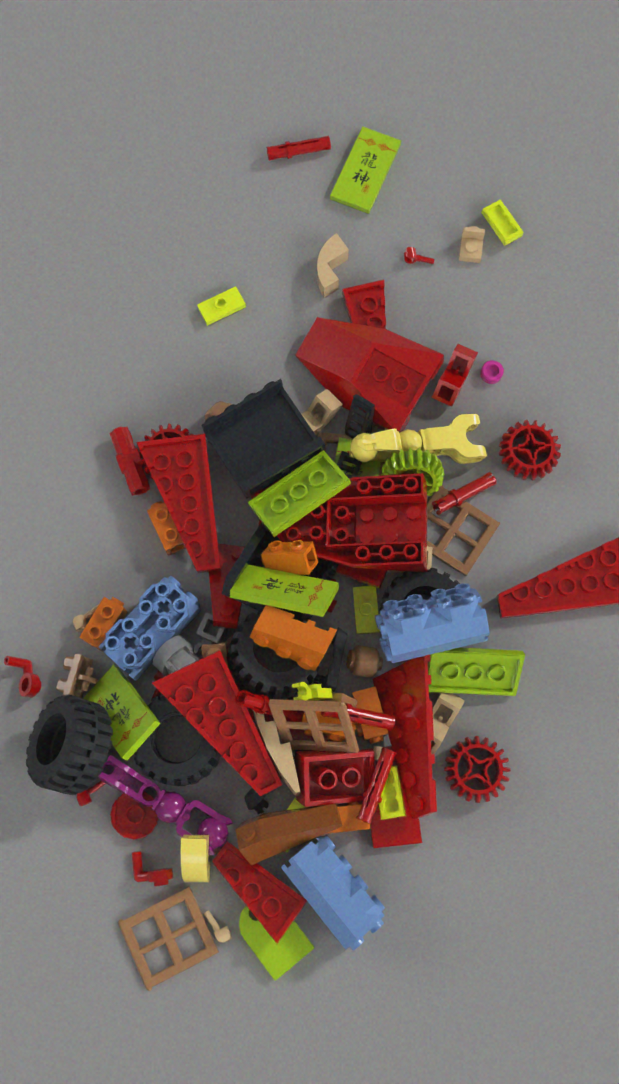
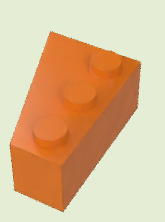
[250,605,337,671]

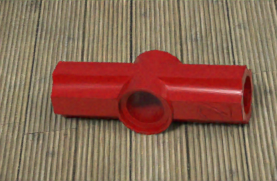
[109,427,150,496]

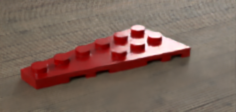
[136,434,221,573]
[497,537,619,619]
[151,650,282,796]
[372,655,437,819]

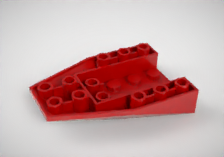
[295,317,444,433]
[282,473,427,573]

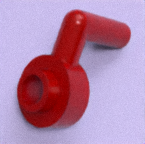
[4,656,41,698]
[132,851,173,886]

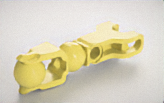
[349,414,487,464]

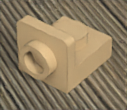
[459,226,485,263]

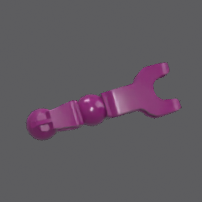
[98,756,233,855]

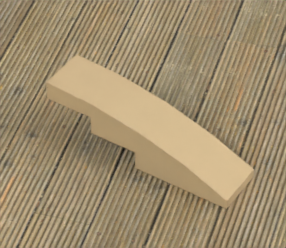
[252,710,300,796]

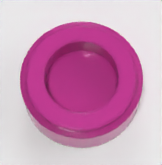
[480,360,504,384]

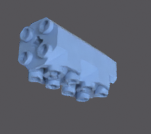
[99,576,201,681]
[375,583,490,663]
[281,835,385,951]

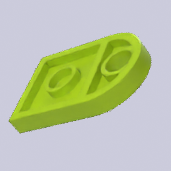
[239,906,315,981]

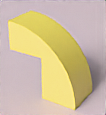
[181,835,211,882]

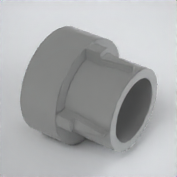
[153,636,199,676]

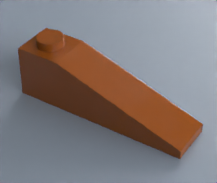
[235,804,343,865]

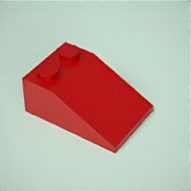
[295,750,374,807]

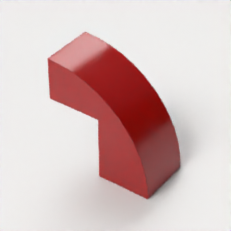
[432,344,478,407]

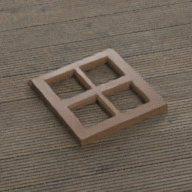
[427,485,500,576]
[269,699,359,753]
[118,887,219,991]

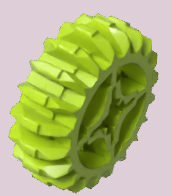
[381,447,444,496]

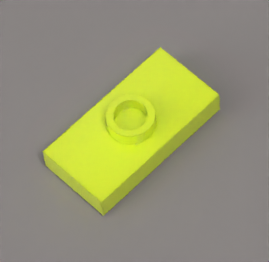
[481,199,524,246]
[197,286,246,326]
[352,586,380,635]
[378,766,406,820]

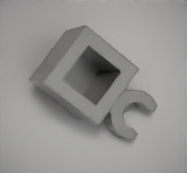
[194,612,229,655]

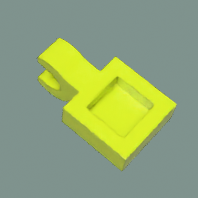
[292,682,333,701]

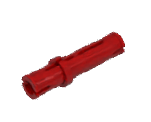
[266,135,331,161]
[432,472,496,515]
[237,690,303,722]
[321,703,395,730]
[356,748,397,824]

